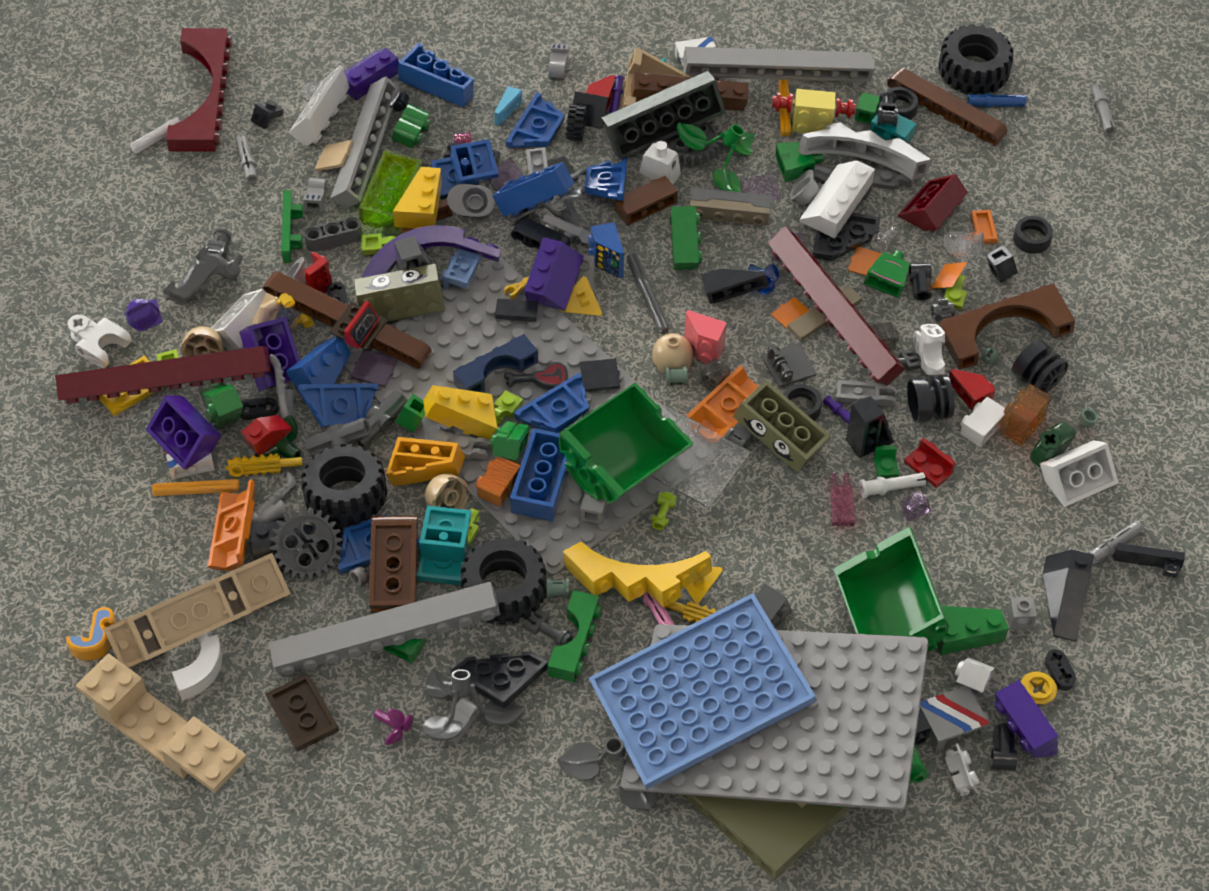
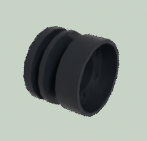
[1011,339,1069,396]
[907,374,955,423]

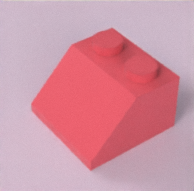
[685,310,727,365]

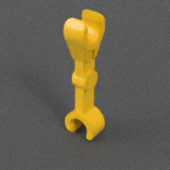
[504,276,529,300]

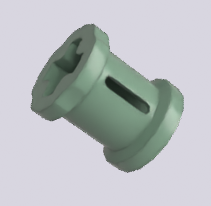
[665,366,688,386]
[547,578,569,598]

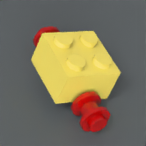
[772,89,856,134]

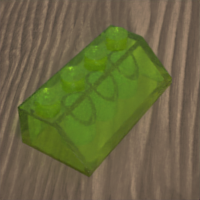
[359,150,422,228]

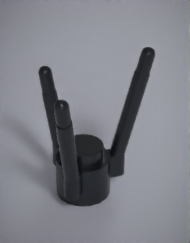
[389,91,409,111]

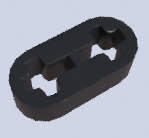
[327,282,349,305]
[240,397,279,420]
[1045,649,1076,691]

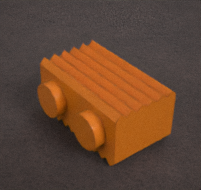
[476,457,521,507]

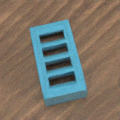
[494,86,522,126]

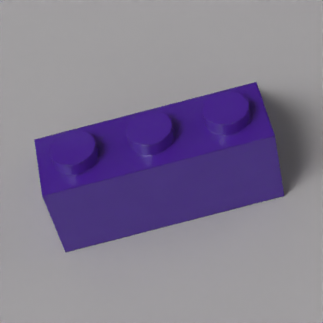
[345,48,399,101]
[524,237,584,311]
[239,317,300,392]
[145,395,222,469]
[994,680,1058,758]

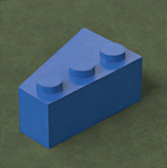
[286,336,351,406]

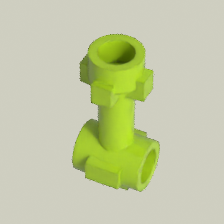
[651,491,677,530]

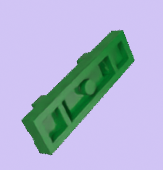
[281,190,303,263]

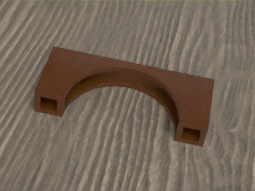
[939,283,1075,370]

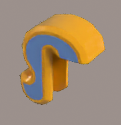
[66,607,117,661]

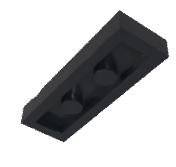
[1114,543,1185,578]

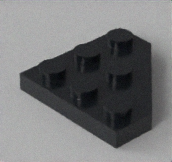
[812,213,881,261]
[451,651,549,708]

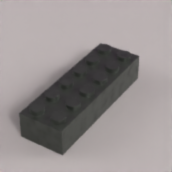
[602,71,726,159]

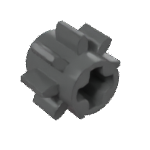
[930,297,955,321]

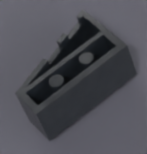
[846,395,895,459]

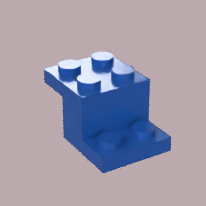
[431,139,499,199]

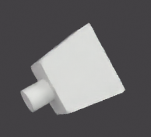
[639,141,681,184]

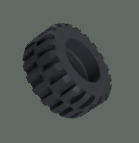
[938,24,1014,95]
[301,444,387,527]
[460,537,547,625]

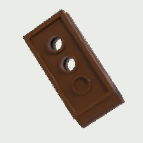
[369,516,418,614]

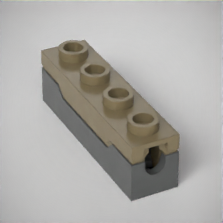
[690,187,771,226]

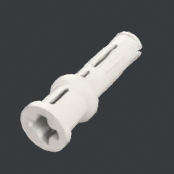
[859,472,926,499]

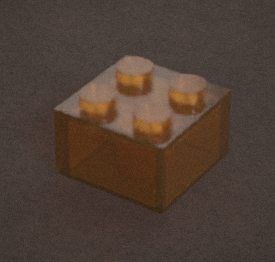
[1000,383,1051,447]

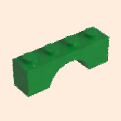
[548,590,602,682]

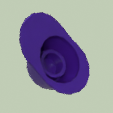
[124,299,163,332]

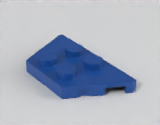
[506,92,565,148]
[584,157,628,201]
[514,373,589,433]
[298,383,379,428]
[338,514,420,574]

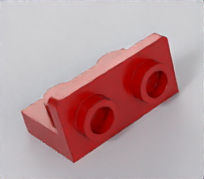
[304,252,332,294]
[904,438,956,488]

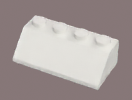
[288,65,349,147]
[800,161,875,238]

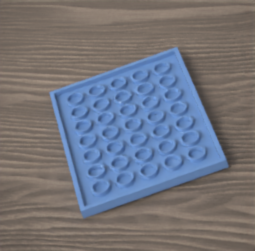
[589,593,817,789]

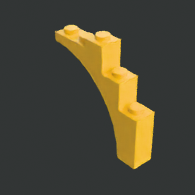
[563,542,712,607]

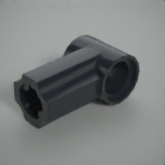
[909,263,932,300]
[991,723,1017,771]

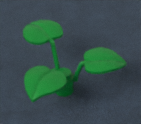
[677,122,755,192]

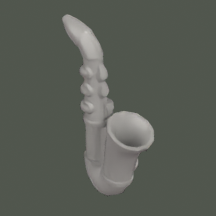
[270,354,296,419]
[251,472,296,523]

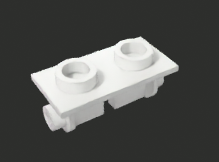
[945,744,980,796]

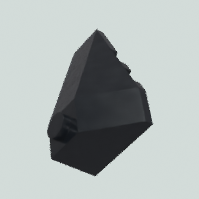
[251,521,343,571]
[1042,550,1094,642]

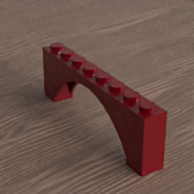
[166,28,232,152]

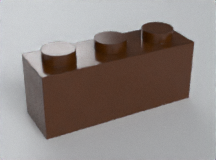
[615,176,678,226]

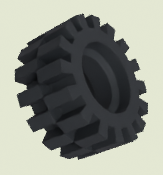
[566,104,586,141]

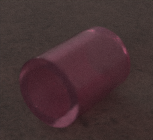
[453,132,472,144]

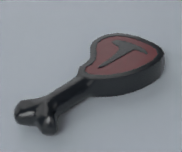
[504,362,568,390]

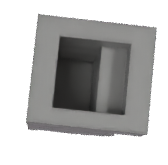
[549,43,569,79]
[303,178,327,213]
[447,698,480,744]

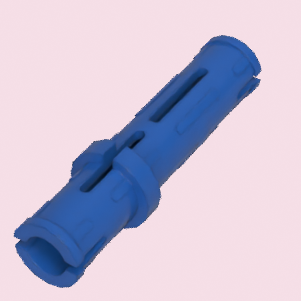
[967,93,1027,108]

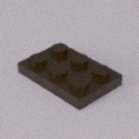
[266,673,339,752]

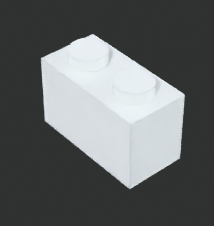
[960,397,1008,447]
[955,658,995,692]

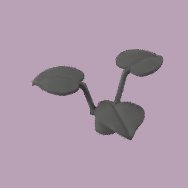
[513,168,587,226]
[423,669,526,741]
[557,736,658,810]

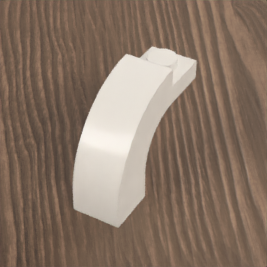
[172,631,222,701]

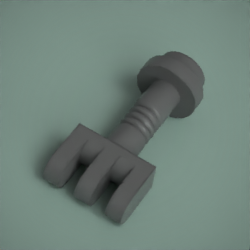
[897,349,921,371]
[523,610,573,646]

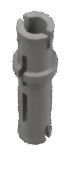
[1090,84,1117,134]
[235,134,258,184]
[1087,520,1144,564]

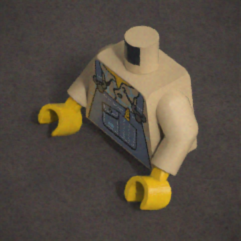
[252,293,314,329]

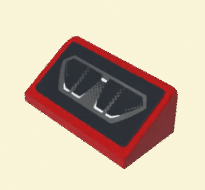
[344,301,379,349]

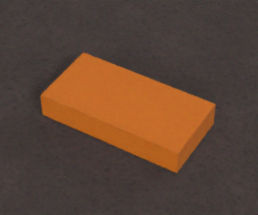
[970,210,998,245]

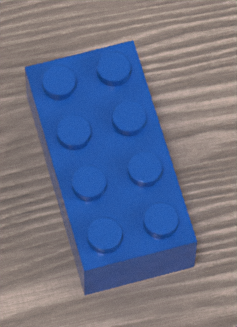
[510,428,569,522]

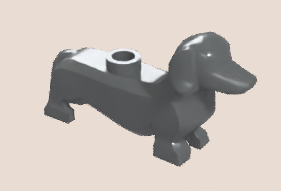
[163,246,243,305]

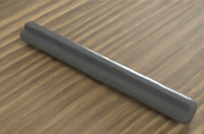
[627,253,669,334]

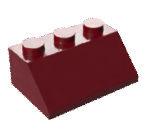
[897,174,968,231]

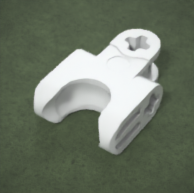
[68,315,132,368]
[913,324,945,375]

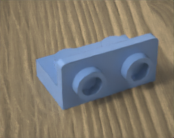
[441,248,481,290]

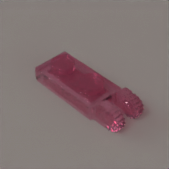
[830,473,855,526]

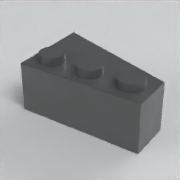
[395,236,444,288]
[756,584,792,629]

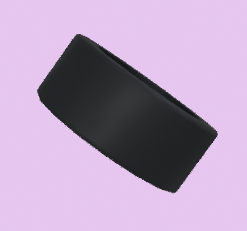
[887,87,919,120]
[1013,216,1053,254]
[783,384,822,421]

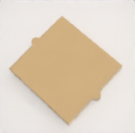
[315,140,354,171]

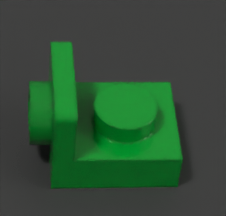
[873,445,899,479]

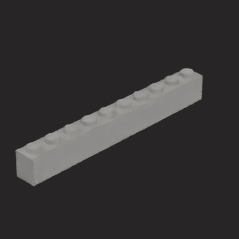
[682,47,875,82]
[269,582,500,676]

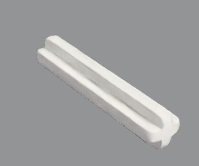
[130,118,180,154]

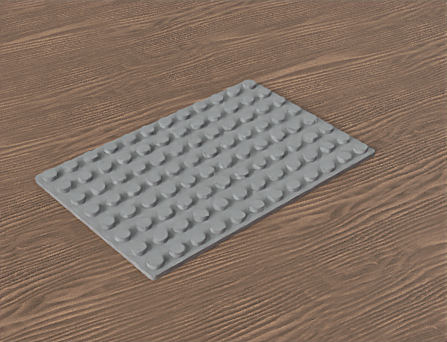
[621,624,928,810]

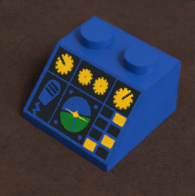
[588,222,624,278]

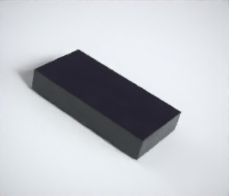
[495,298,538,322]

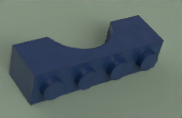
[453,334,538,393]

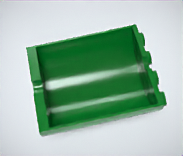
[559,382,694,503]
[833,527,949,652]

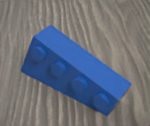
[398,42,474,107]
[493,162,574,217]

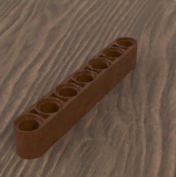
[887,68,1008,146]

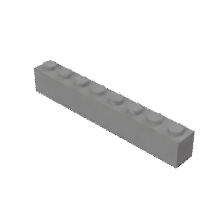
[331,77,399,209]

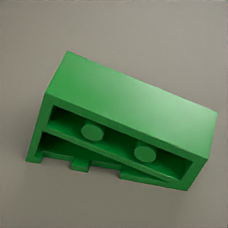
[669,206,702,270]
[199,383,243,429]
[937,606,1009,656]

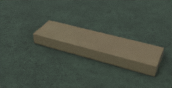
[787,285,862,341]

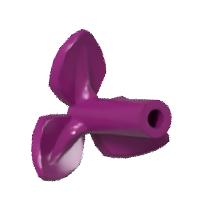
[374,709,413,745]

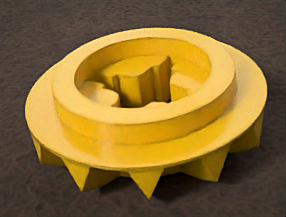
[1021,672,1057,706]

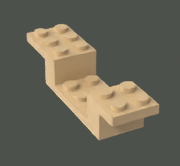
[104,553,290,668]
[75,653,247,793]

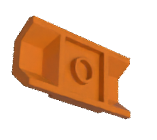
[685,365,759,444]
[207,479,256,571]

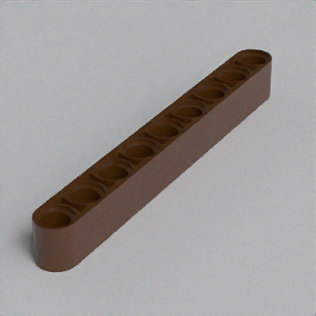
[262,271,432,369]

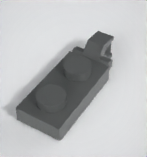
[872,168,911,190]

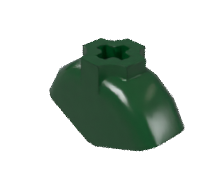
[1030,422,1076,468]

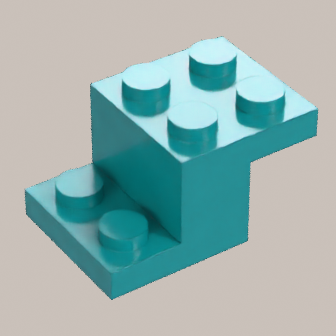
[417,506,471,586]

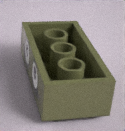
[354,264,445,322]
[733,380,831,473]

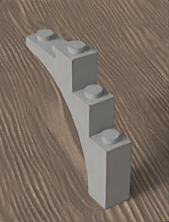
[798,122,931,180]

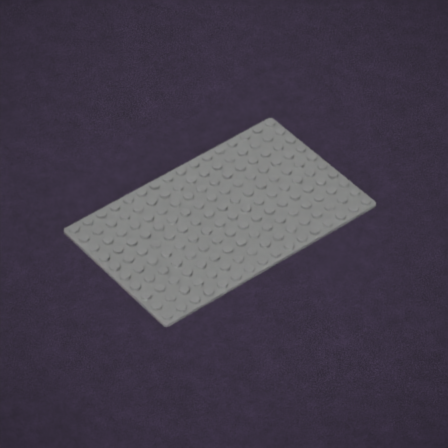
[344,257,715,575]

